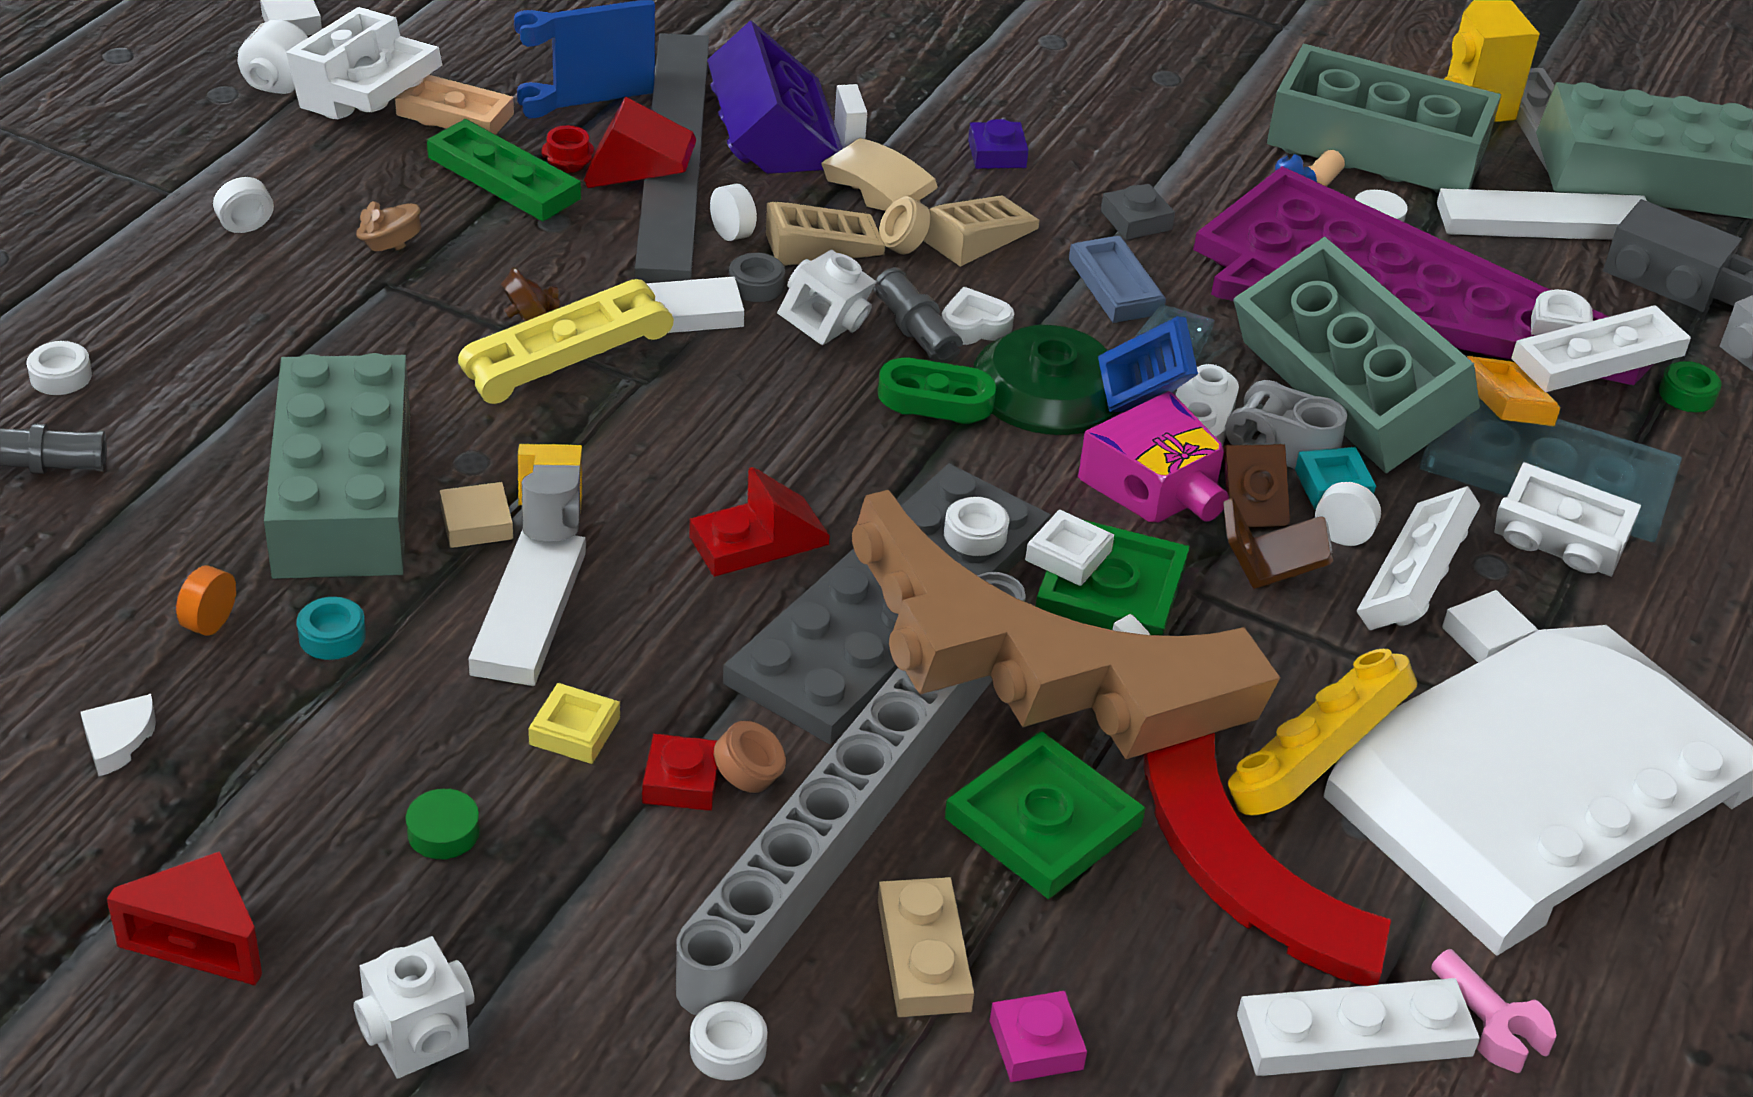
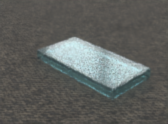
[1420,398,1682,543]

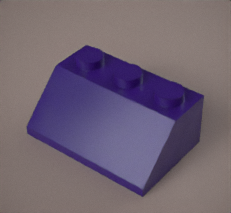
[707,20,843,174]

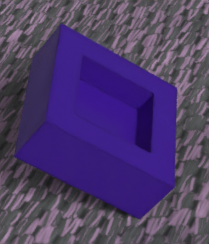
[968,119,1029,169]

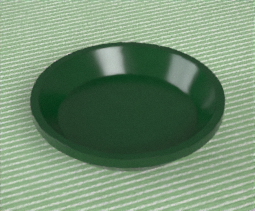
[973,325,1121,435]

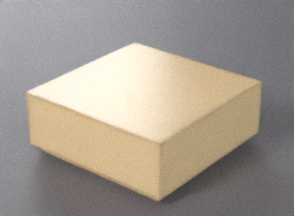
[440,482,513,548]

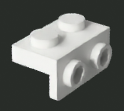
[1494,462,1641,577]

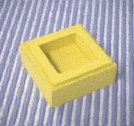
[528,683,620,764]

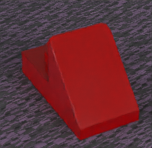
[689,467,830,577]

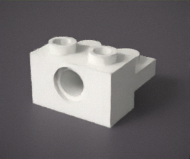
[286,7,443,119]

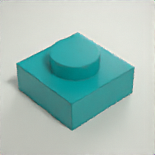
[1295,447,1376,509]

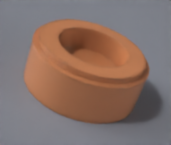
[714,721,786,793]

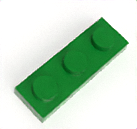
[427,119,581,222]

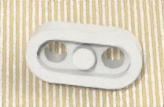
[1176,364,1239,446]

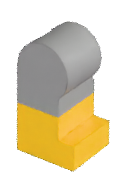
[518,444,582,541]

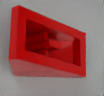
[584,96,697,188]
[107,851,262,986]

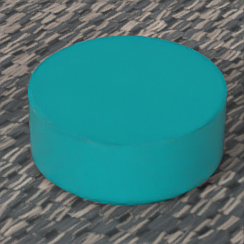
[297,597,366,660]

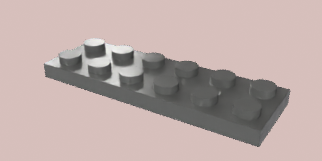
[723,463,1051,745]

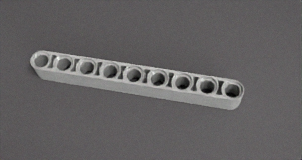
[676,572,1026,1015]

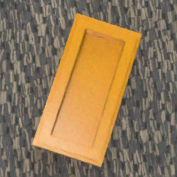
[1467,356,1561,426]

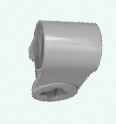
[1225,380,1347,470]

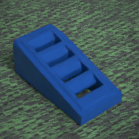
[1098,316,1198,412]

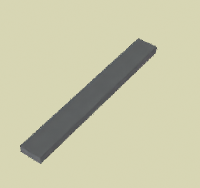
[635,33,709,283]

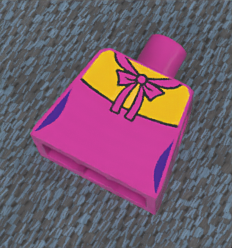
[1078,391,1229,523]

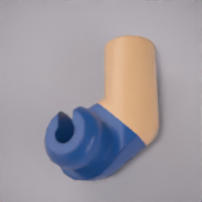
[1275,150,1345,187]

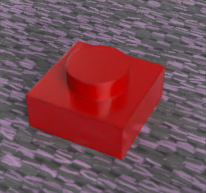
[642,734,719,811]

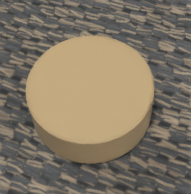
[879,196,930,255]

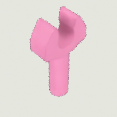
[1431,949,1557,1073]

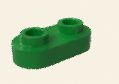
[878,358,996,424]

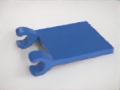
[514,0,655,118]

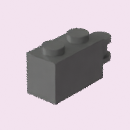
[1603,199,1753,312]

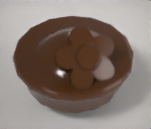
[501,267,560,322]

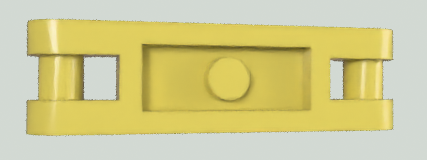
[458,279,674,404]

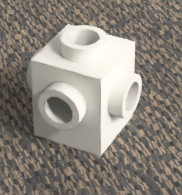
[777,249,877,346]
[354,936,474,1079]

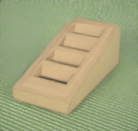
[924,195,1039,267]
[766,202,885,266]

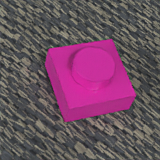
[990,991,1087,1082]

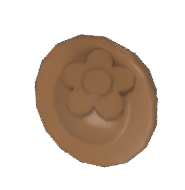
[356,201,421,251]

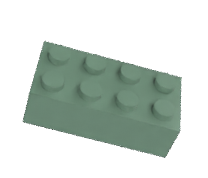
[1267,43,1501,193]
[1536,82,1753,219]
[1233,237,1480,473]
[264,353,410,579]

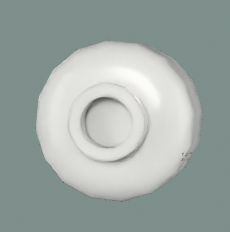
[237,19,308,94]

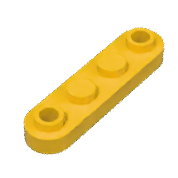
[1228,649,1417,815]

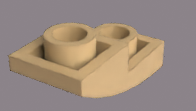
[821,138,938,211]

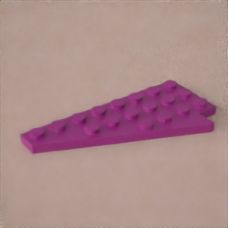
[1193,166,1654,385]

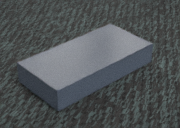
[1069,236,1166,323]

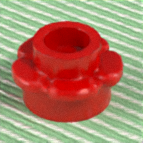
[542,125,594,173]

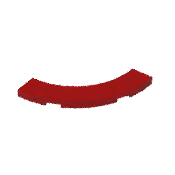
[1144,733,1391,986]

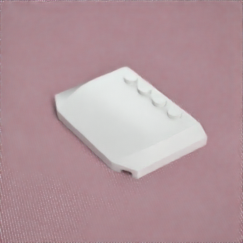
[1323,625,1753,956]

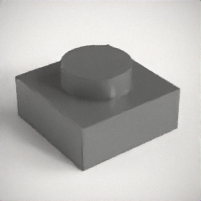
[1101,184,1175,240]

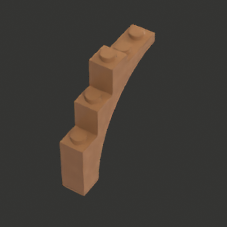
[852,490,1280,759]

